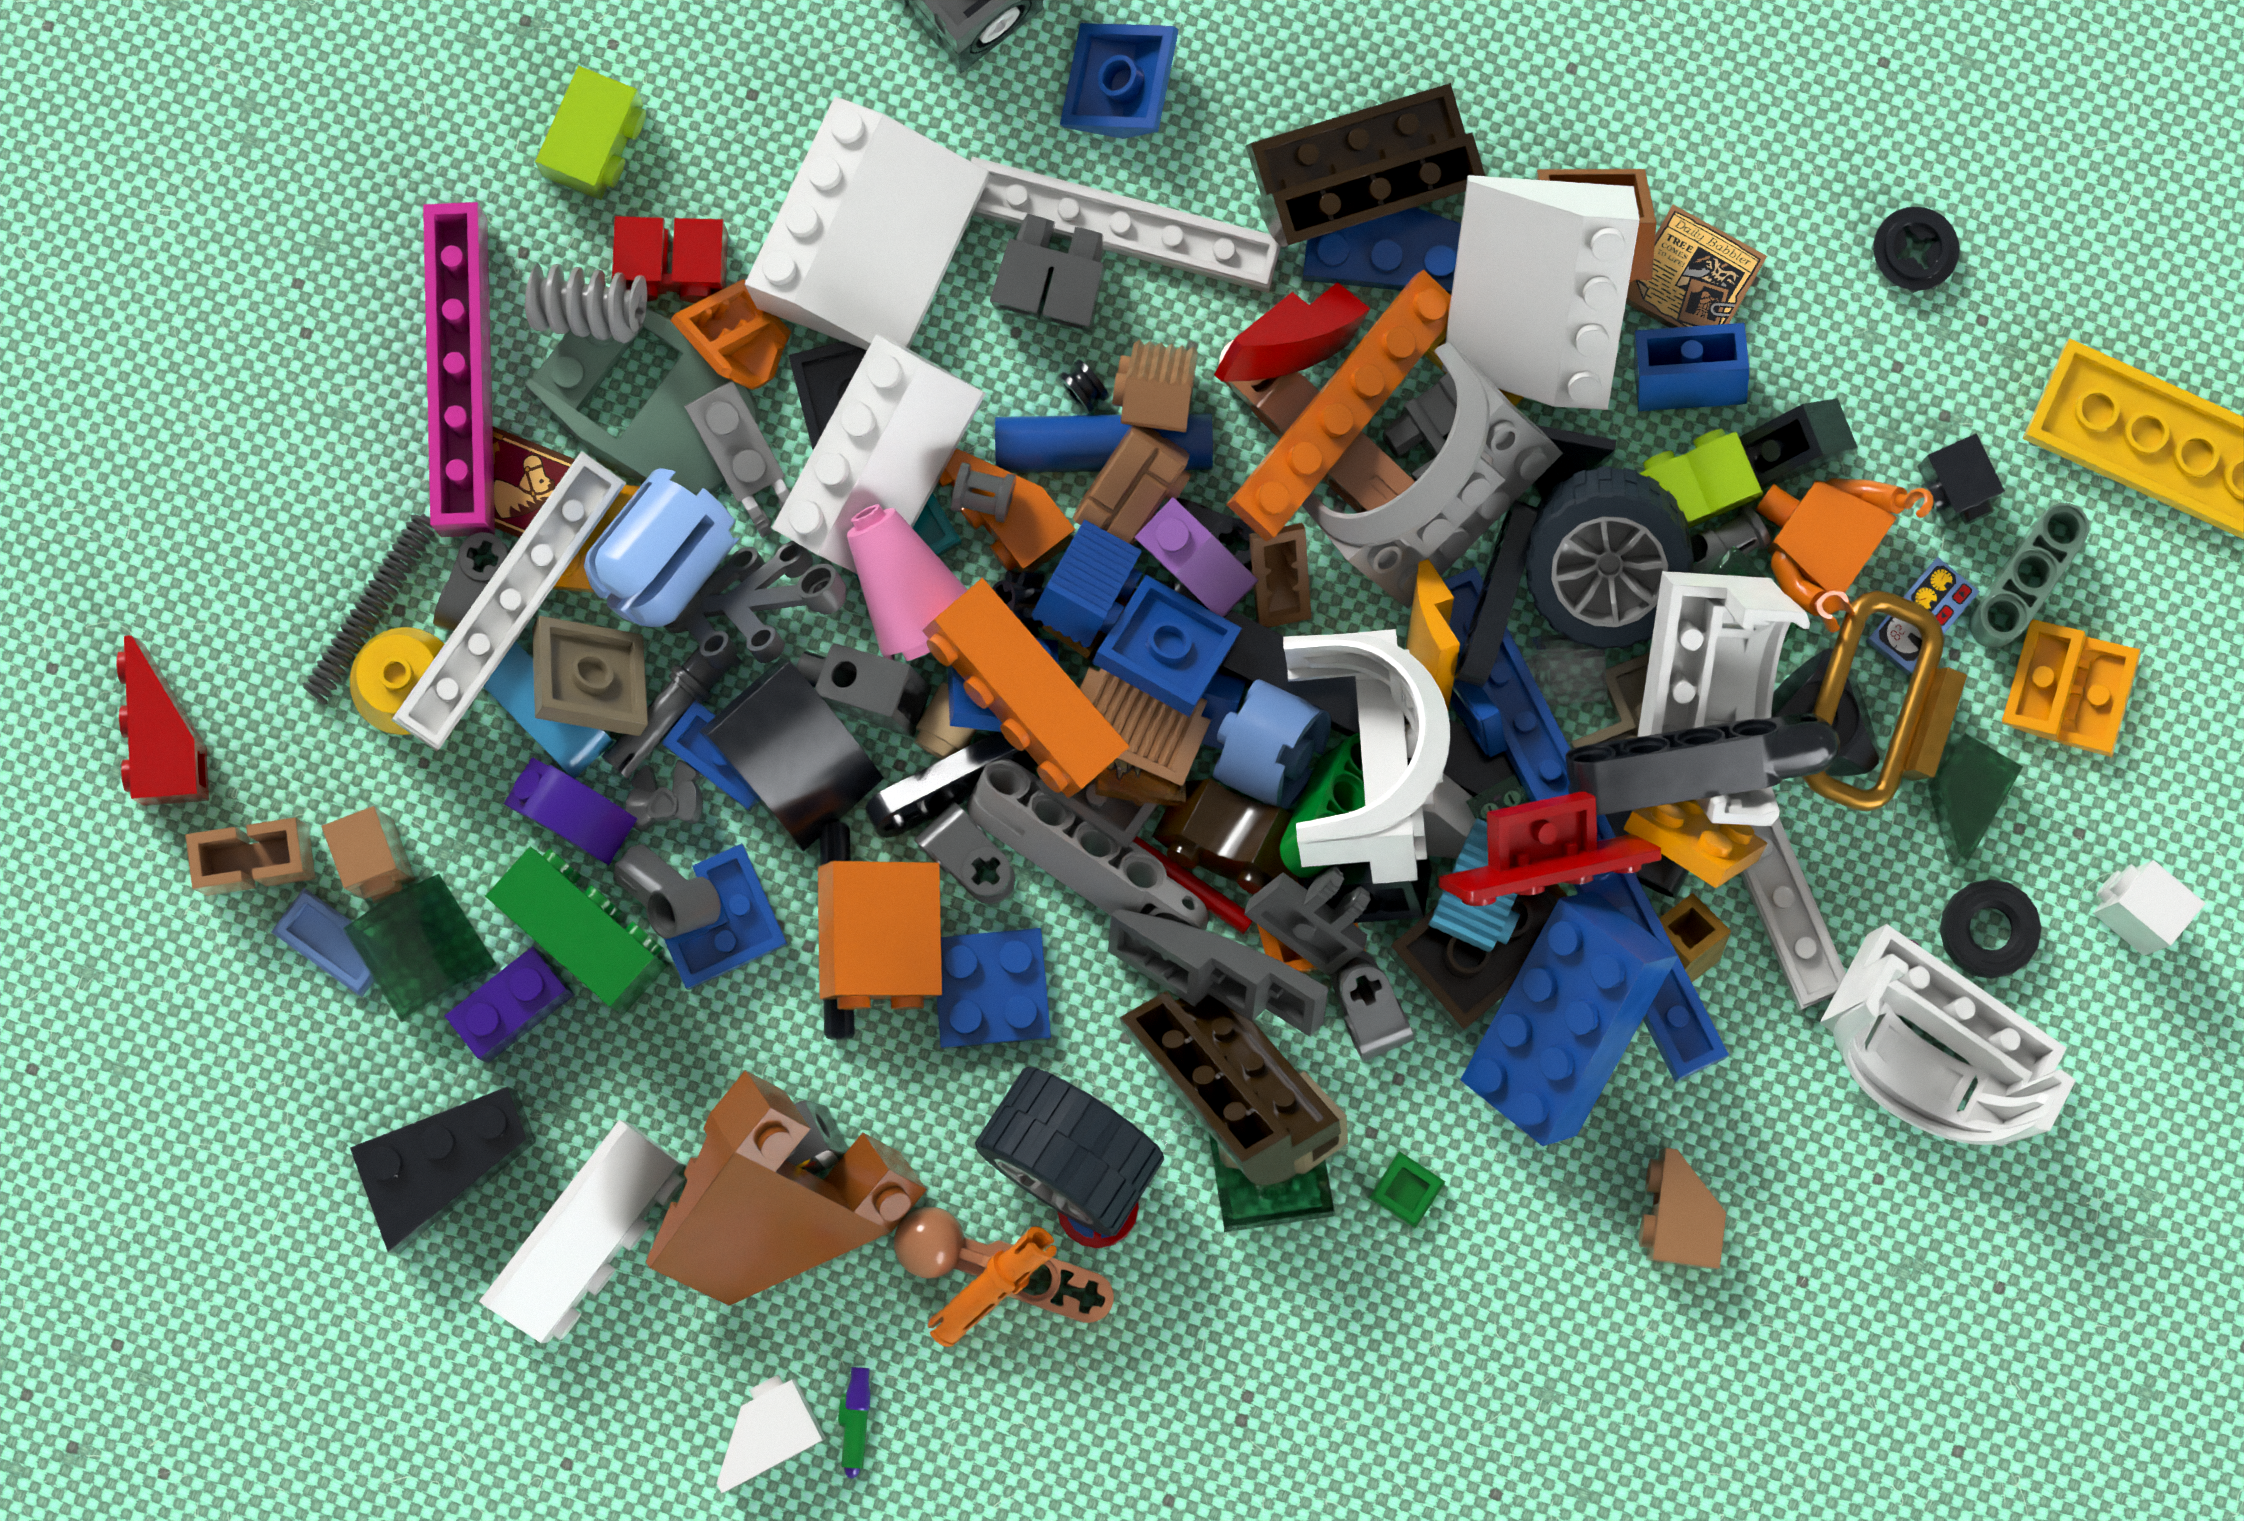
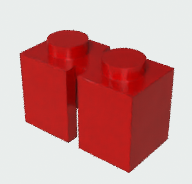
[612,216,728,303]

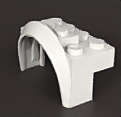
[1638,571,1810,826]
[1283,629,1450,884]
[1820,924,2076,1147]

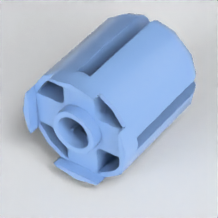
[584,468,739,627]

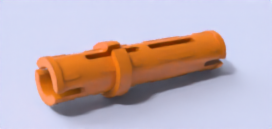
[927,1226,1057,1347]

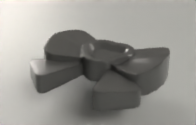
[625,760,703,832]

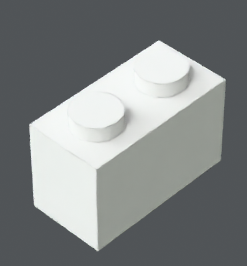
[2092,860,2206,956]

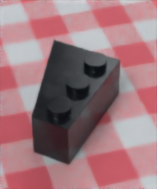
[350,1087,536,1254]

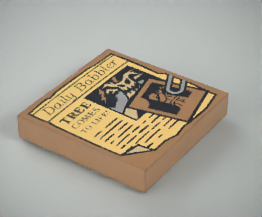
[1626,204,1767,328]

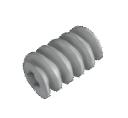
[525,263,647,343]

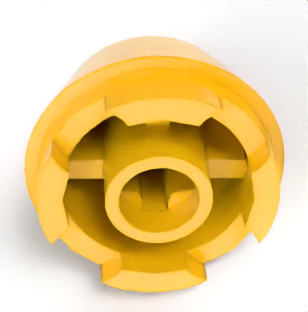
[350,627,445,735]

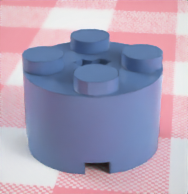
[1213,679,1331,810]

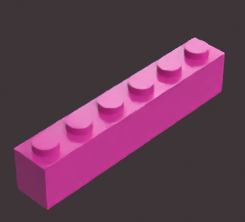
[423,202,495,538]

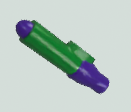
[838,1367,871,1479]

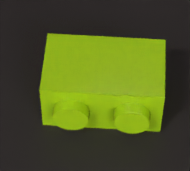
[535,65,646,200]

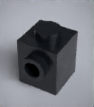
[1917,433,2005,525]

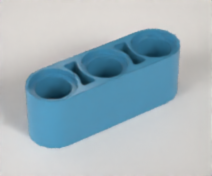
[483,641,614,779]

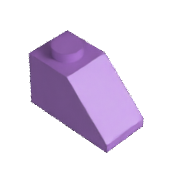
[1135,497,1259,618]

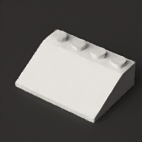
[745,96,990,350]
[1442,175,1640,410]

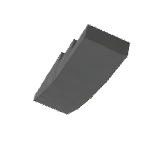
[1108,909,1328,1037]

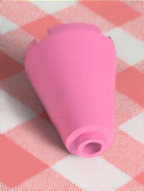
[847,504,968,661]

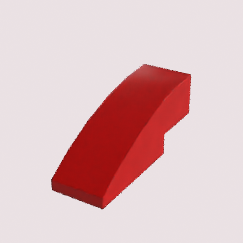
[1214,282,1370,382]

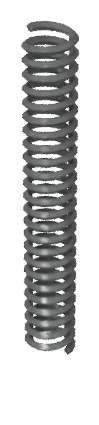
[302,513,435,705]

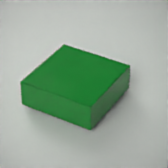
[1368,1151,1446,1229]

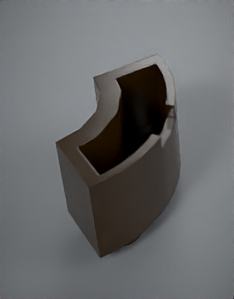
[1151,779,1299,895]

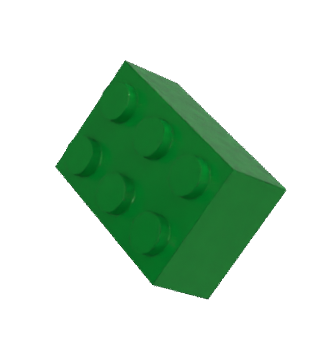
[485,846,667,1015]

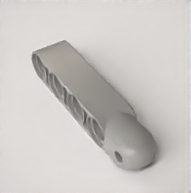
[967,759,1209,931]

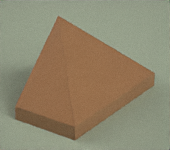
[1249,523,1311,628]

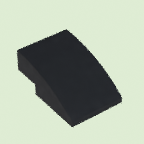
[699,658,884,852]

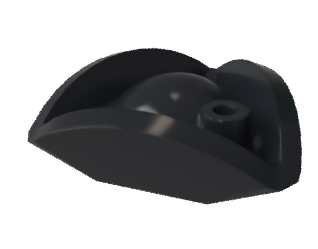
[1771,648,1880,776]

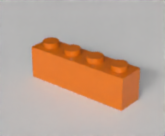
[922,577,1130,798]

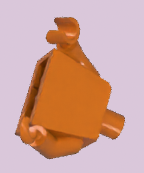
[1755,478,1934,633]

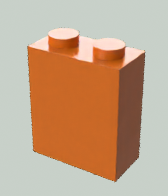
[818,861,942,1010]

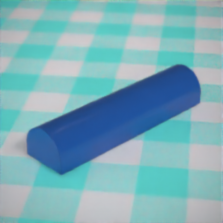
[995,413,1213,473]

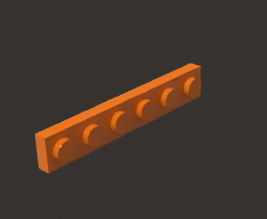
[1226,270,1451,542]

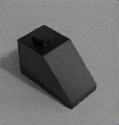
[1739,398,1858,490]

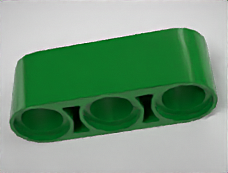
[1280,732,1366,878]

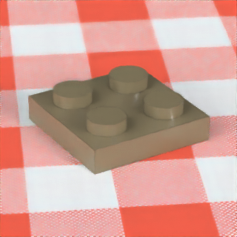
[532,616,648,736]

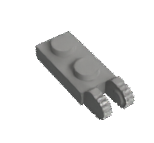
[684,380,790,538]

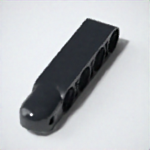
[1565,713,1840,815]

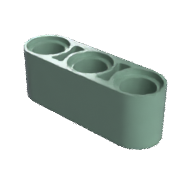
[1970,503,2089,648]

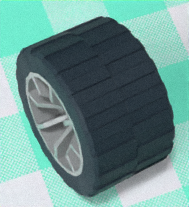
[1526,466,1694,650]
[975,1067,1164,1236]

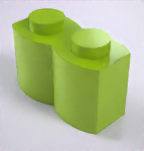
[1639,428,1764,529]

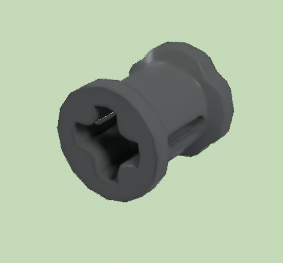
[950,462,1016,523]

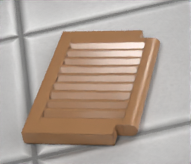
[1080,667,1211,786]

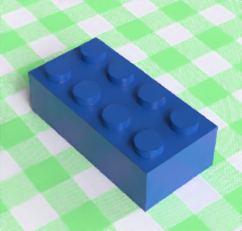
[1460,891,1679,1146]

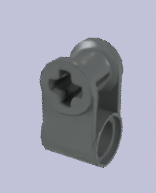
[433,532,510,632]
[914,801,1016,905]
[1330,950,1414,1062]

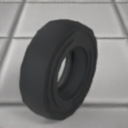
[1940,879,2042,979]

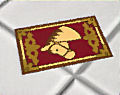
[493,426,575,538]

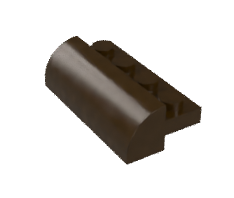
[1246,83,1486,247]
[1120,991,1341,1185]

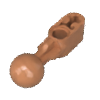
[894,1207,1114,1323]

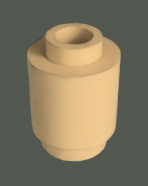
[914,682,977,760]

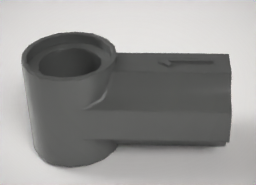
[613,844,721,939]

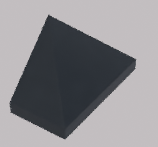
[1532,425,1617,498]

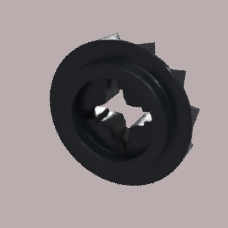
[1871,207,1960,293]

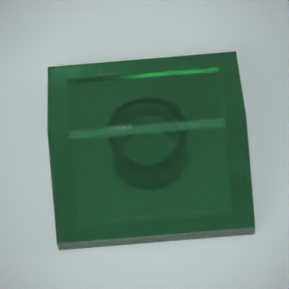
[343,874,497,1023]
[1208,1132,1335,1233]

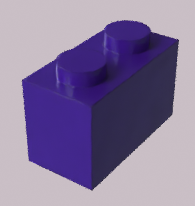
[444,946,575,1063]

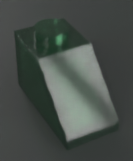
[1928,733,2023,867]

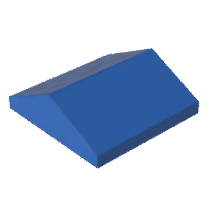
[1060,23,1179,139]

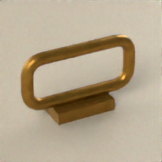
[1802,590,1967,812]

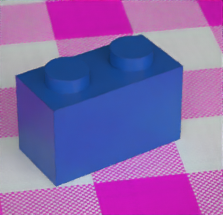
[1634,323,1750,412]

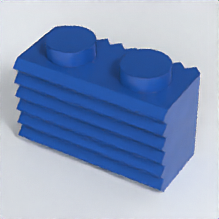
[1031,519,1143,647]

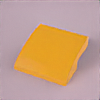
[1406,559,1460,711]
[2002,619,2141,757]

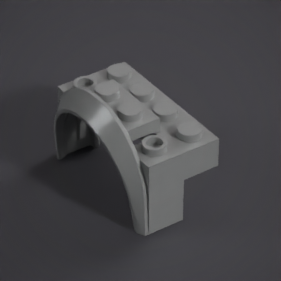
[1302,342,1563,609]

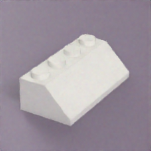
[772,334,986,574]
[479,1119,685,1343]

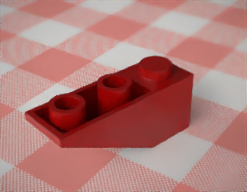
[116,635,209,806]

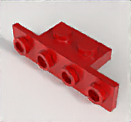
[1439,791,1661,906]

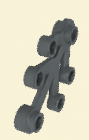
[663,541,846,669]

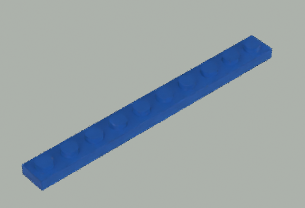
[1443,566,1729,1082]

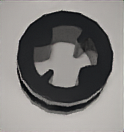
[1058,359,1109,414]

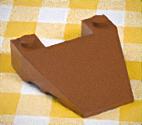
[646,1070,927,1306]

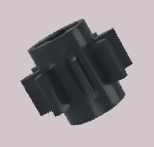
[992,570,1045,638]

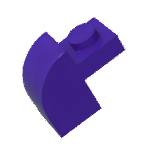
[503,757,638,865]

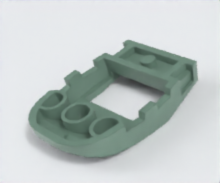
[525,308,760,496]

